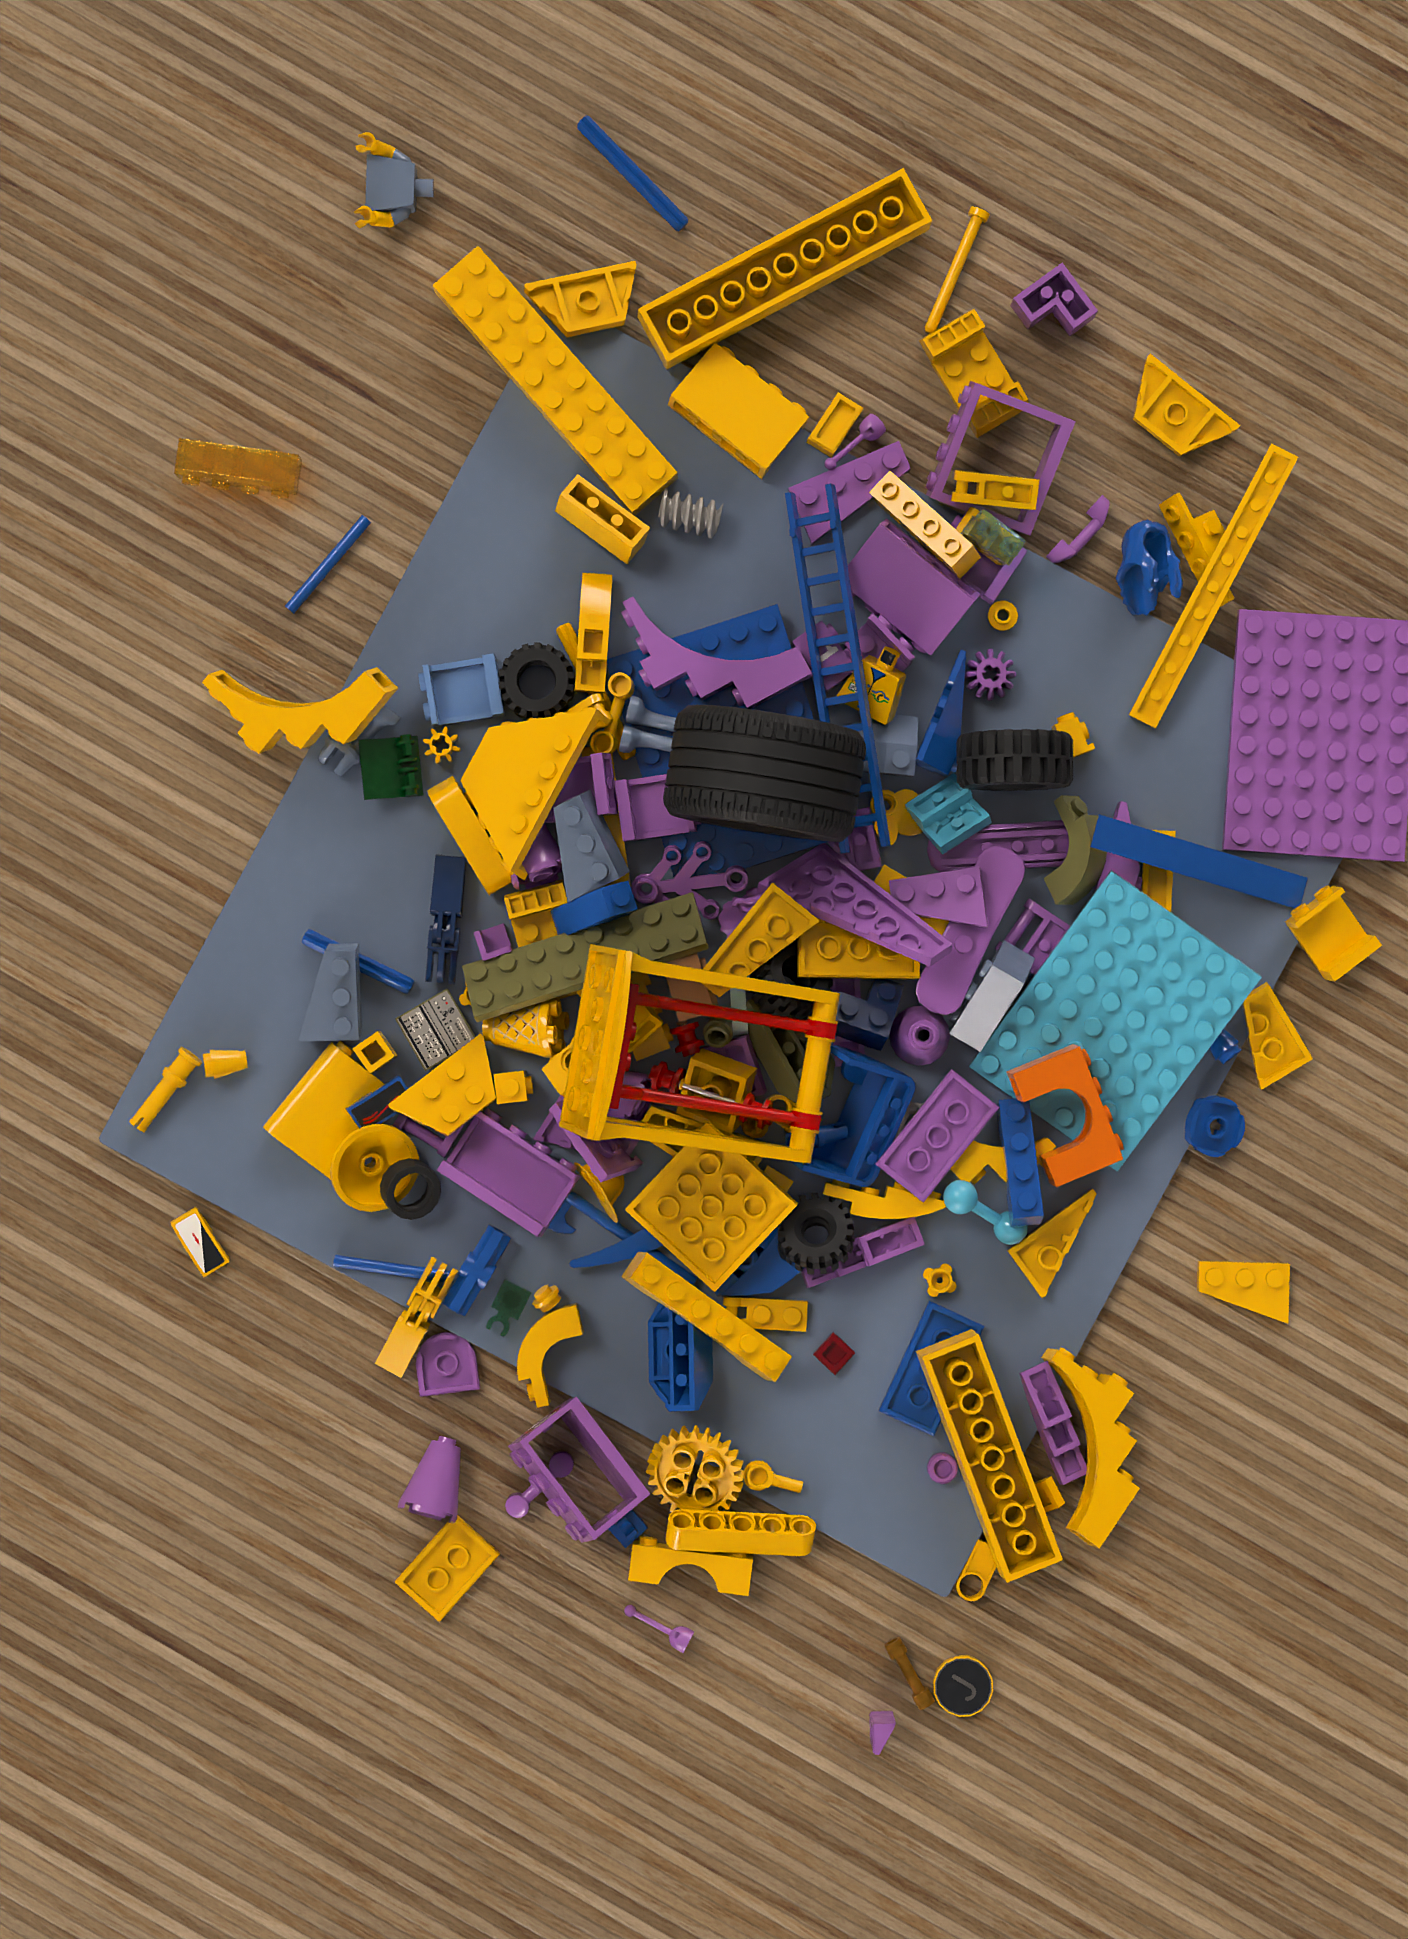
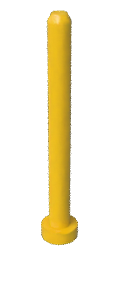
[925,206,990,334]

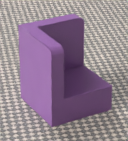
[474,923,513,961]

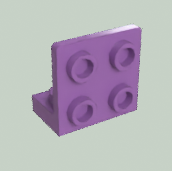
[844,613,915,672]

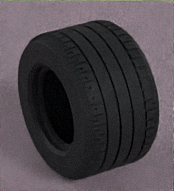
[663,705,866,842]

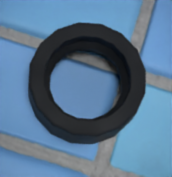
[380,1158,441,1220]

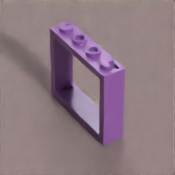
[925,381,1076,535]

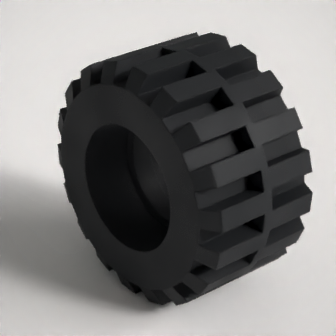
[498,642,575,719]
[750,941,833,1020]

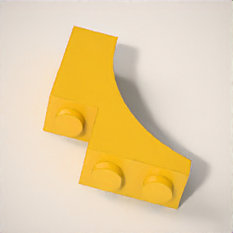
[950,1137,1056,1185]

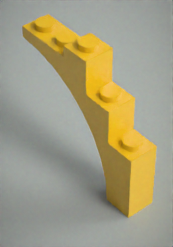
[202,667,398,754]
[1041,1347,1140,1549]

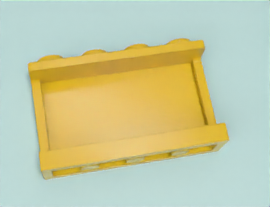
[668,343,809,479]

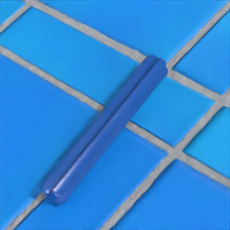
[302,929,414,994]

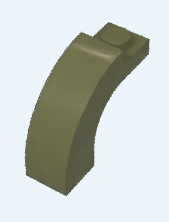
[1044,795,1107,905]

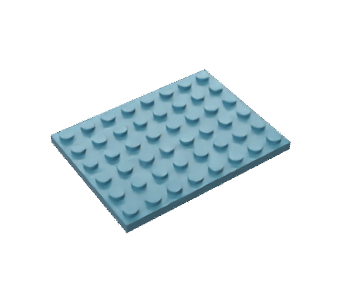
[969,870,1262,1171]

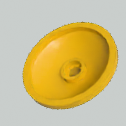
[330,1124,419,1212]

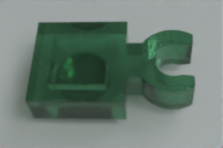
[486,1279,532,1337]

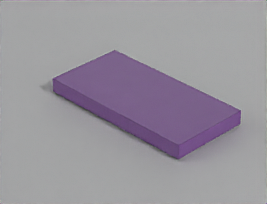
[875,1069,999,1202]

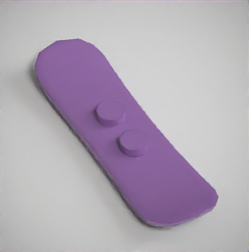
[927,820,1069,872]
[916,846,1025,1015]

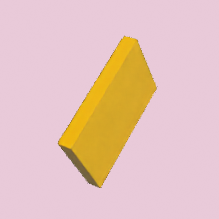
[395,1515,500,1622]

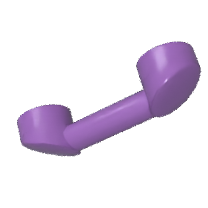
[1046,495,1110,563]
[505,1451,574,1518]

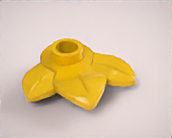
[870,789,922,846]

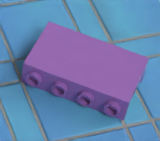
[839,518,981,655]
[437,1108,581,1237]

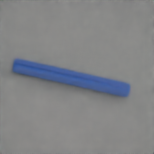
[577,115,688,232]

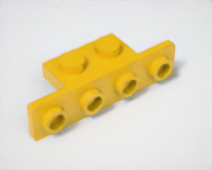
[1159,493,1234,608]

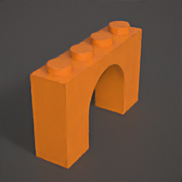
[1006,1044,1124,1187]

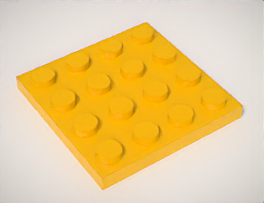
[625,1120,798,1292]

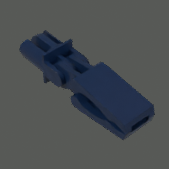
[425,854,467,984]

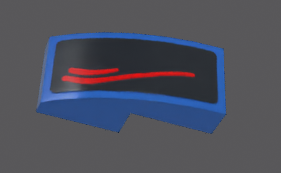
[346,1075,408,1128]

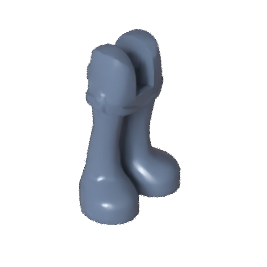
[619,696,676,753]
[318,705,401,776]

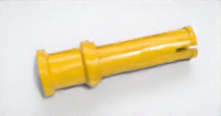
[129,1047,202,1132]

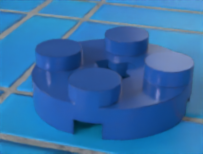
[1185,1095,1245,1157]

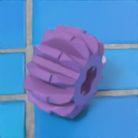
[965,649,1016,701]

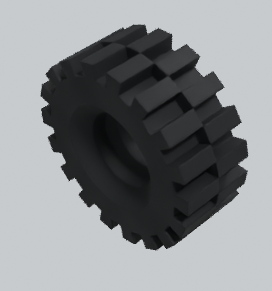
[777,1193,855,1275]

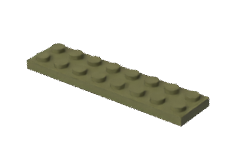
[462,892,709,1022]

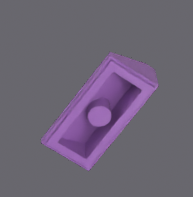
[869,1711,896,1755]

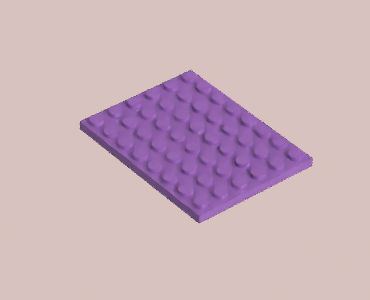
[1222,609,1408,862]

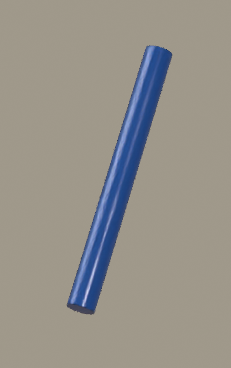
[285,515,371,614]
[333,1255,454,1283]

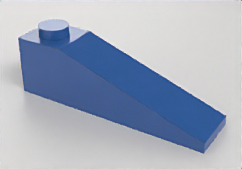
[915,650,966,777]

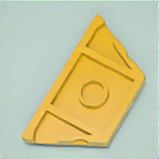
[524,261,637,337]
[1133,353,1240,457]
[388,1033,496,1136]

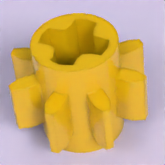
[423,727,461,764]

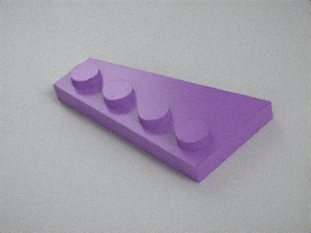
[788,441,911,545]

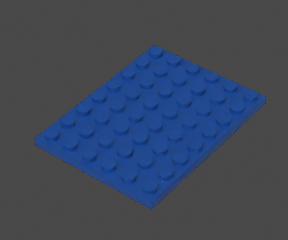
[607,604,851,877]

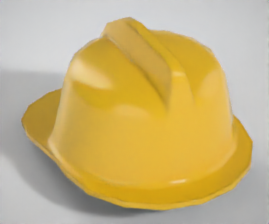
[574,1162,625,1223]

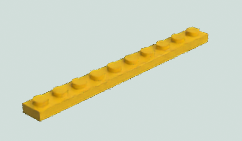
[1129,443,1298,729]

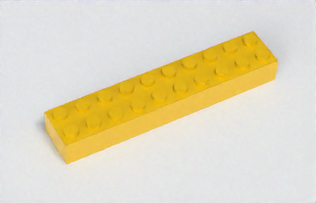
[638,168,932,370]
[433,246,678,516]

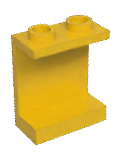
[1285,885,1382,981]

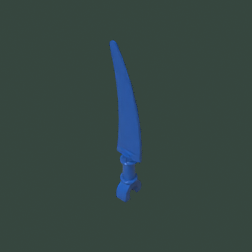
[569,1228,663,1268]

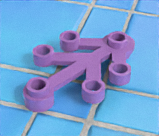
[631,841,748,919]

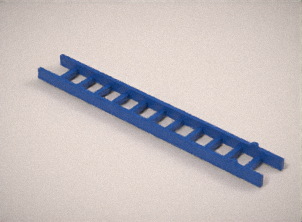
[785,483,891,854]

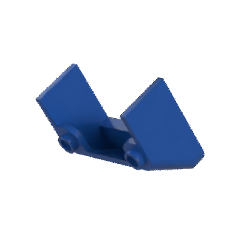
[790,1044,915,1187]

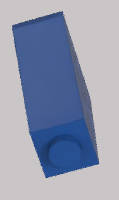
[550,880,637,935]

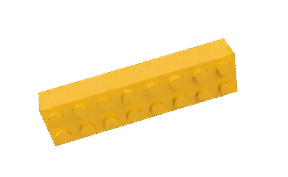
[916,1329,1063,1583]

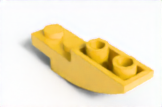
[574,573,612,694]
[822,1179,946,1219]

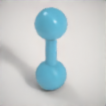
[943,1180,1028,1245]

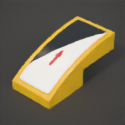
[170,1207,230,1277]

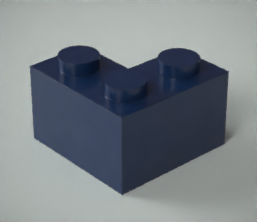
[836,979,904,1051]

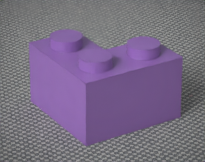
[1010,262,1098,336]

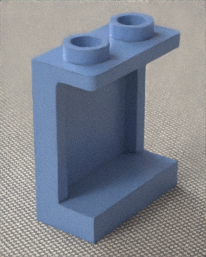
[418,653,505,727]

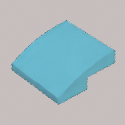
[905,773,992,855]

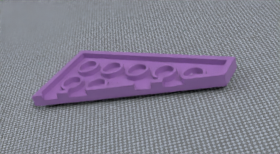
[757,843,953,967]

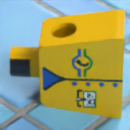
[837,646,906,725]

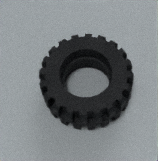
[956,729,1073,791]

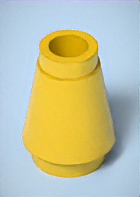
[202,1050,248,1079]

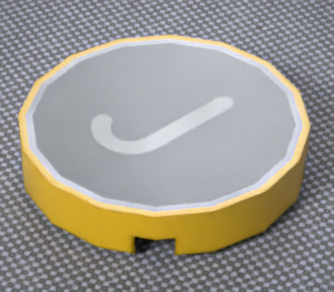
[933,1655,993,1717]

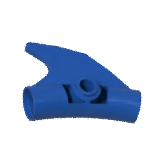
[712,1227,805,1297]

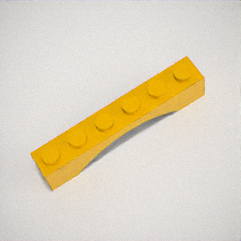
[621,1252,792,1382]

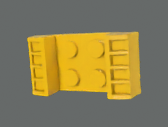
[919,309,1029,438]
[504,880,577,999]

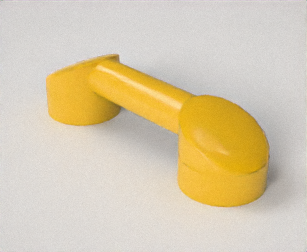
[590,672,635,754]

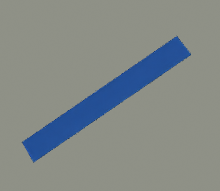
[1090,814,1308,908]

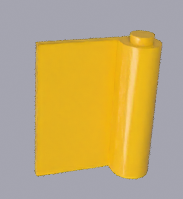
[263,1041,385,1180]

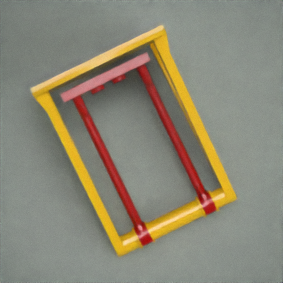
[559,944,840,1164]

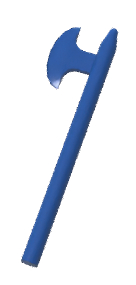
[548,1191,697,1285]

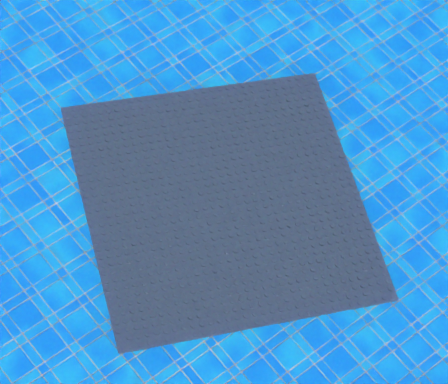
[99,314,1342,1597]

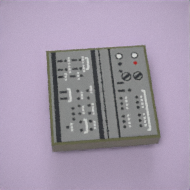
[395,988,476,1071]

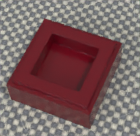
[813,1332,855,1375]

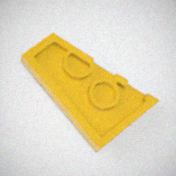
[1197,1261,1290,1324]

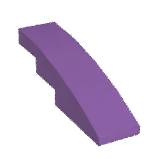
[801,1217,925,1288]
[1019,1361,1087,1485]

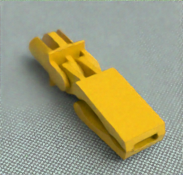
[375,1257,458,1378]

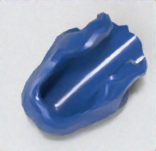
[1115,519,1183,616]

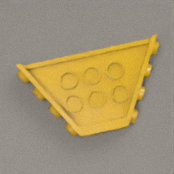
[460,707,610,881]

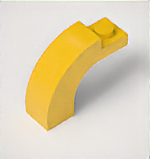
[517,1303,584,1408]

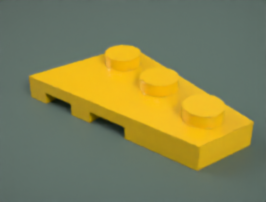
[1242,982,1313,1090]

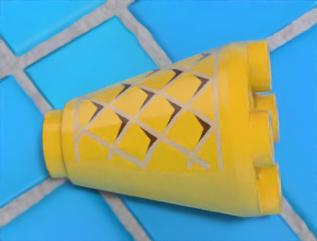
[482,998,570,1058]

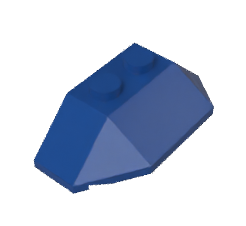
[648,1303,713,1412]

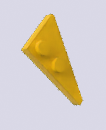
[1007,1188,1097,1298]

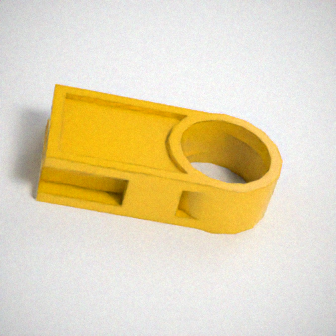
[955,1538,996,1601]

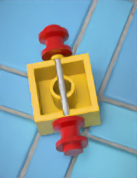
[648,1048,776,1134]

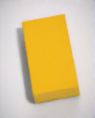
[806,392,863,458]

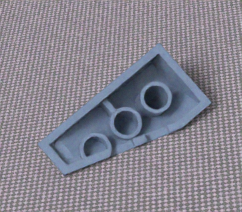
[840,715,919,777]

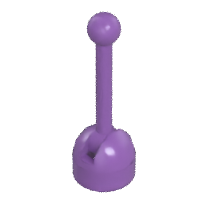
[825,414,886,470]
[624,1605,694,1653]

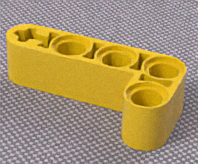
[427,775,511,895]

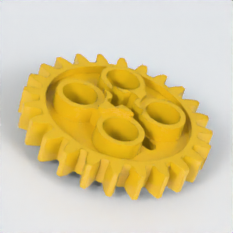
[646,1425,745,1512]

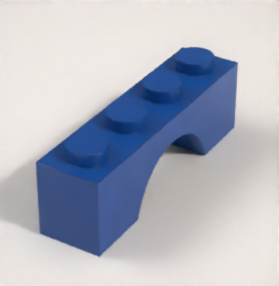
[996,1098,1044,1227]

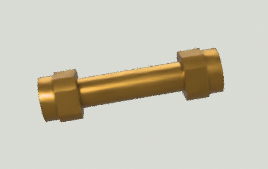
[884,1637,935,1710]

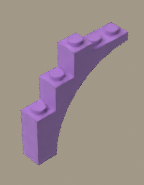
[621,597,813,709]

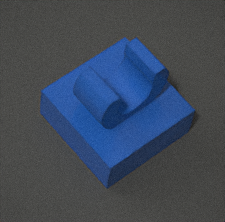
[608,1509,648,1548]

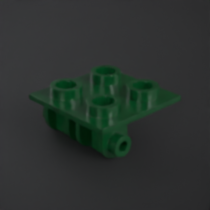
[358,734,424,800]

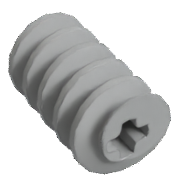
[658,488,724,539]

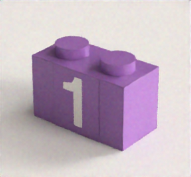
[791,620,853,693]

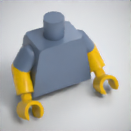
[354,132,434,228]

